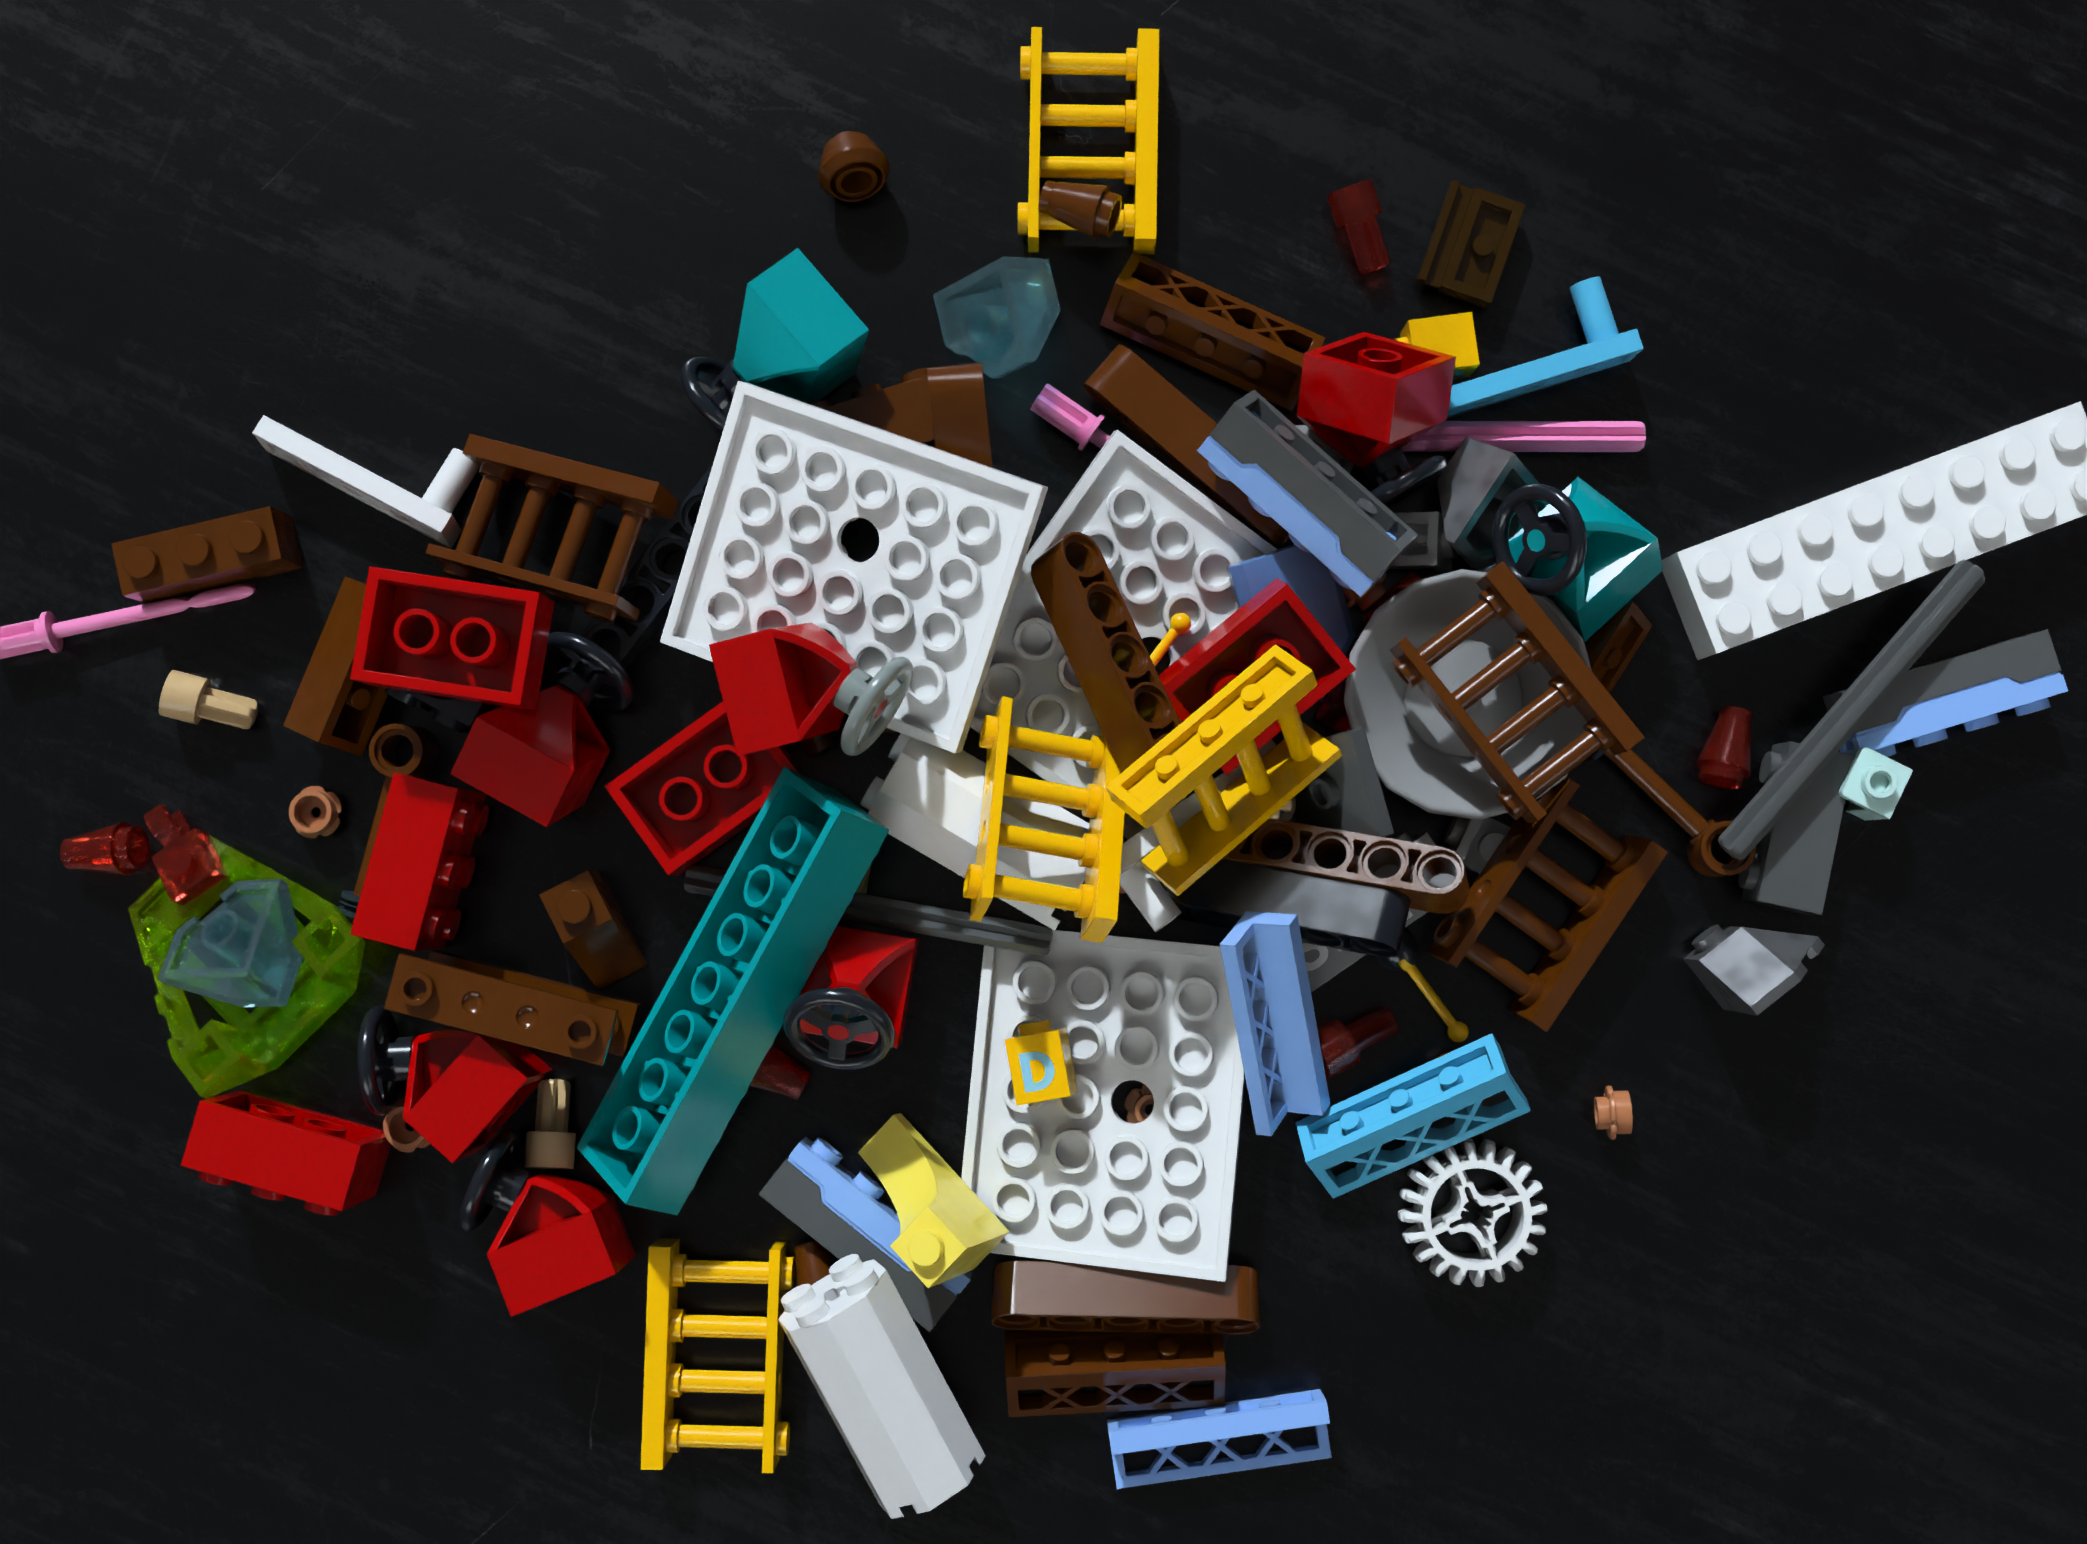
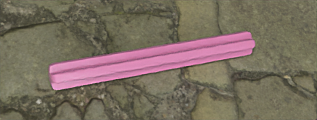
[1401,421,1646,452]

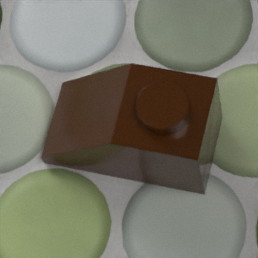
[539,870,648,990]

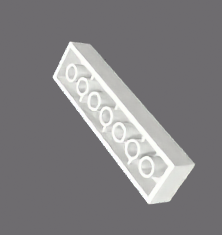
[1662,401,2087,660]

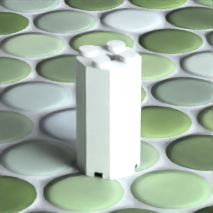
[860,733,1089,930]
[778,1254,986,1519]

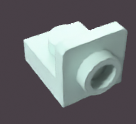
[1839,748,1913,821]

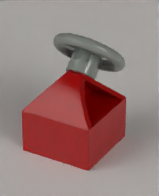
[709,623,913,756]

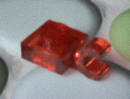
[144,803,227,905]

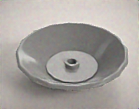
[1344,569,1592,820]

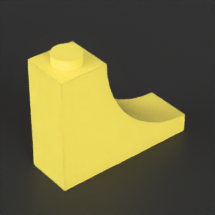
[858,1113,1010,1289]

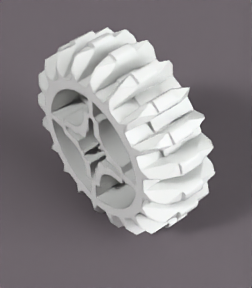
[1398,1138,1547,1287]

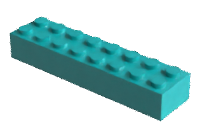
[577,767,889,1216]

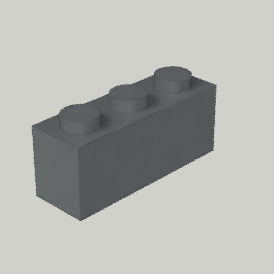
[1738,741,1854,915]

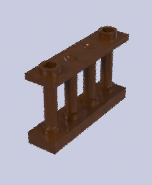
[425,434,680,623]
[1390,561,1645,823]
[1427,778,1668,1032]
[384,950,642,1066]

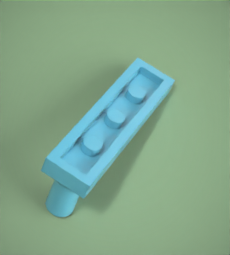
[1447,276,1644,418]

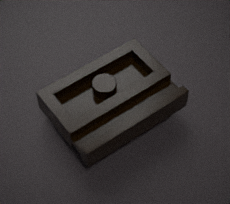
[1415,179,1526,309]

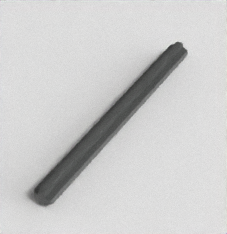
[1718,560,1985,860]
[684,864,1053,956]

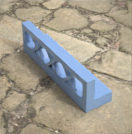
[1220,911,1331,1136]
[1107,1389,1332,1489]

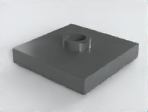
[1294,727,1394,837]

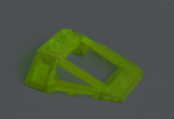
[128,833,366,1098]

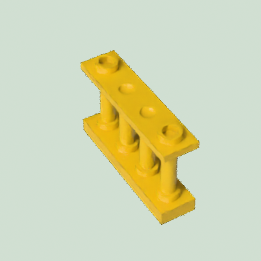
[1018,27,1159,254]
[1105,644,1342,896]
[963,696,1125,943]
[641,1238,795,1473]

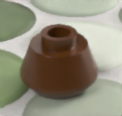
[818,131,890,202]

